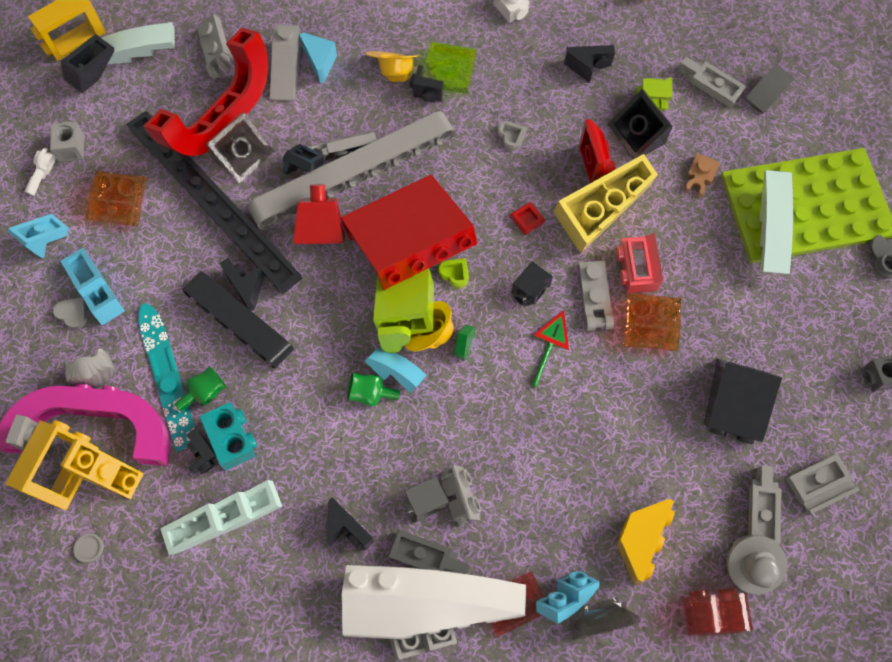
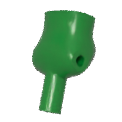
[174,366,227,412]
[347,373,400,406]

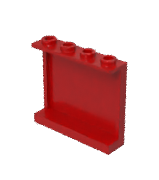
[341,174,478,290]

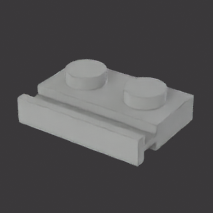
[786,454,860,516]

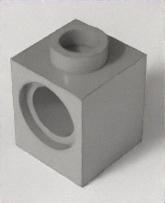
[50,121,84,162]

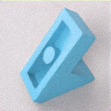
[8,214,69,258]

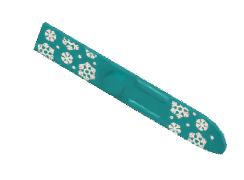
[139,303,195,452]

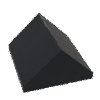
[608,89,673,159]

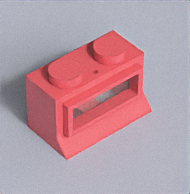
[616,232,663,293]

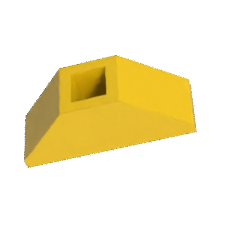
[60,439,144,499]
[616,499,675,585]

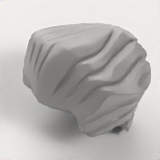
[64,349,116,388]

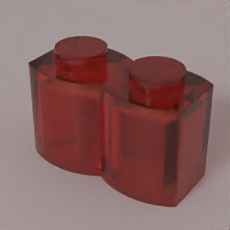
[682,588,753,636]

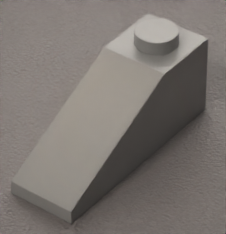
[270,24,302,102]

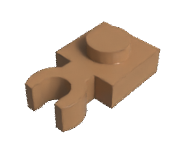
[685,153,720,198]

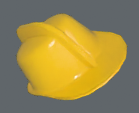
[365,51,418,82]
[405,301,454,352]

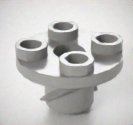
[726,535,787,594]

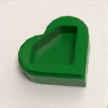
[454,325,475,360]

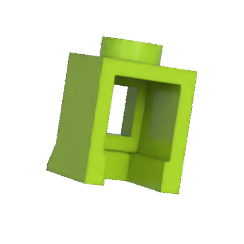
[634,77,673,111]

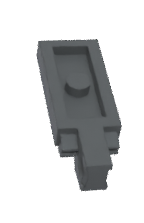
[388,529,470,574]

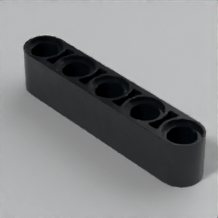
[182,271,294,369]

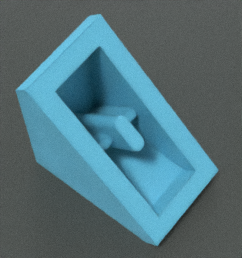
[299,33,337,83]

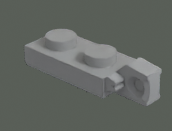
[678,57,746,108]
[307,130,377,159]
[748,465,781,546]

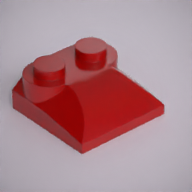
[579,119,616,184]

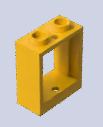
[28,0,106,61]
[5,420,99,510]

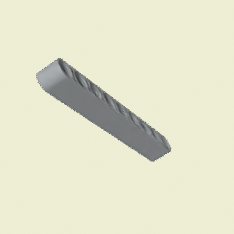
[247,111,456,230]

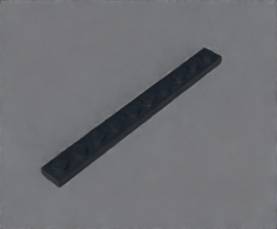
[126,111,302,295]

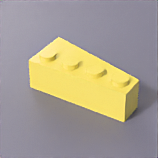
[553,154,658,253]

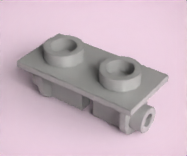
[440,464,481,527]

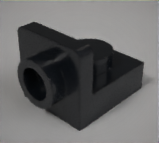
[283,144,325,175]
[186,428,217,475]

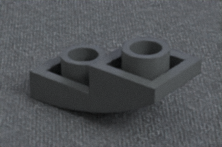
[744,63,795,114]

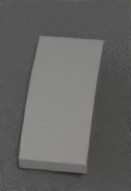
[390,628,457,661]

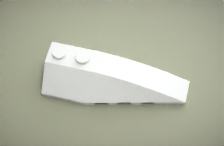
[342,565,526,639]

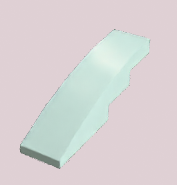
[101,22,175,64]
[759,170,793,274]
[160,480,282,555]

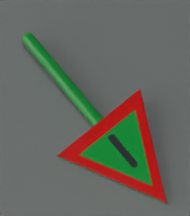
[532,310,569,388]

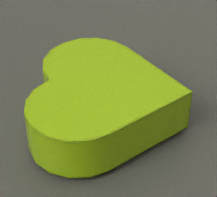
[438,258,469,289]
[378,326,411,353]

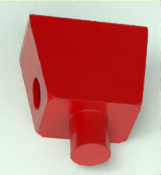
[294,184,345,244]

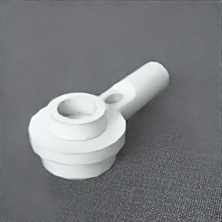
[24,148,56,196]

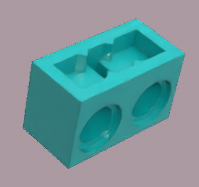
[200,402,258,471]

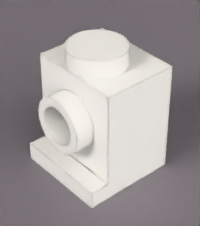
[493,0,529,23]

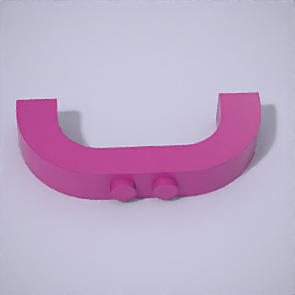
[0,384,171,466]

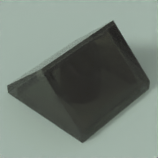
[205,112,275,183]

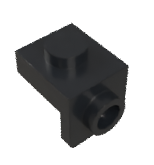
[410,65,444,102]

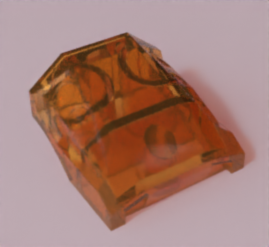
[86,170,149,226]
[623,293,681,352]

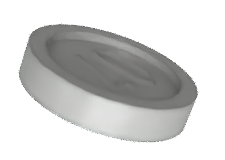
[73,533,104,563]

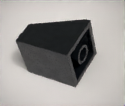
[704,358,782,444]

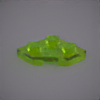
[426,41,477,94]

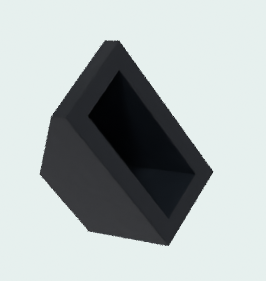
[61,34,115,93]

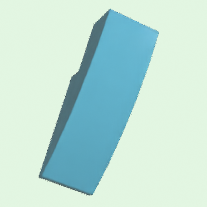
[60,248,125,325]

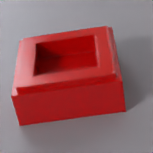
[510,201,545,235]

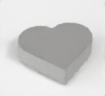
[497,121,528,151]
[53,297,87,330]

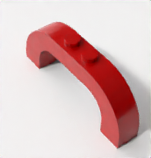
[144,27,268,156]

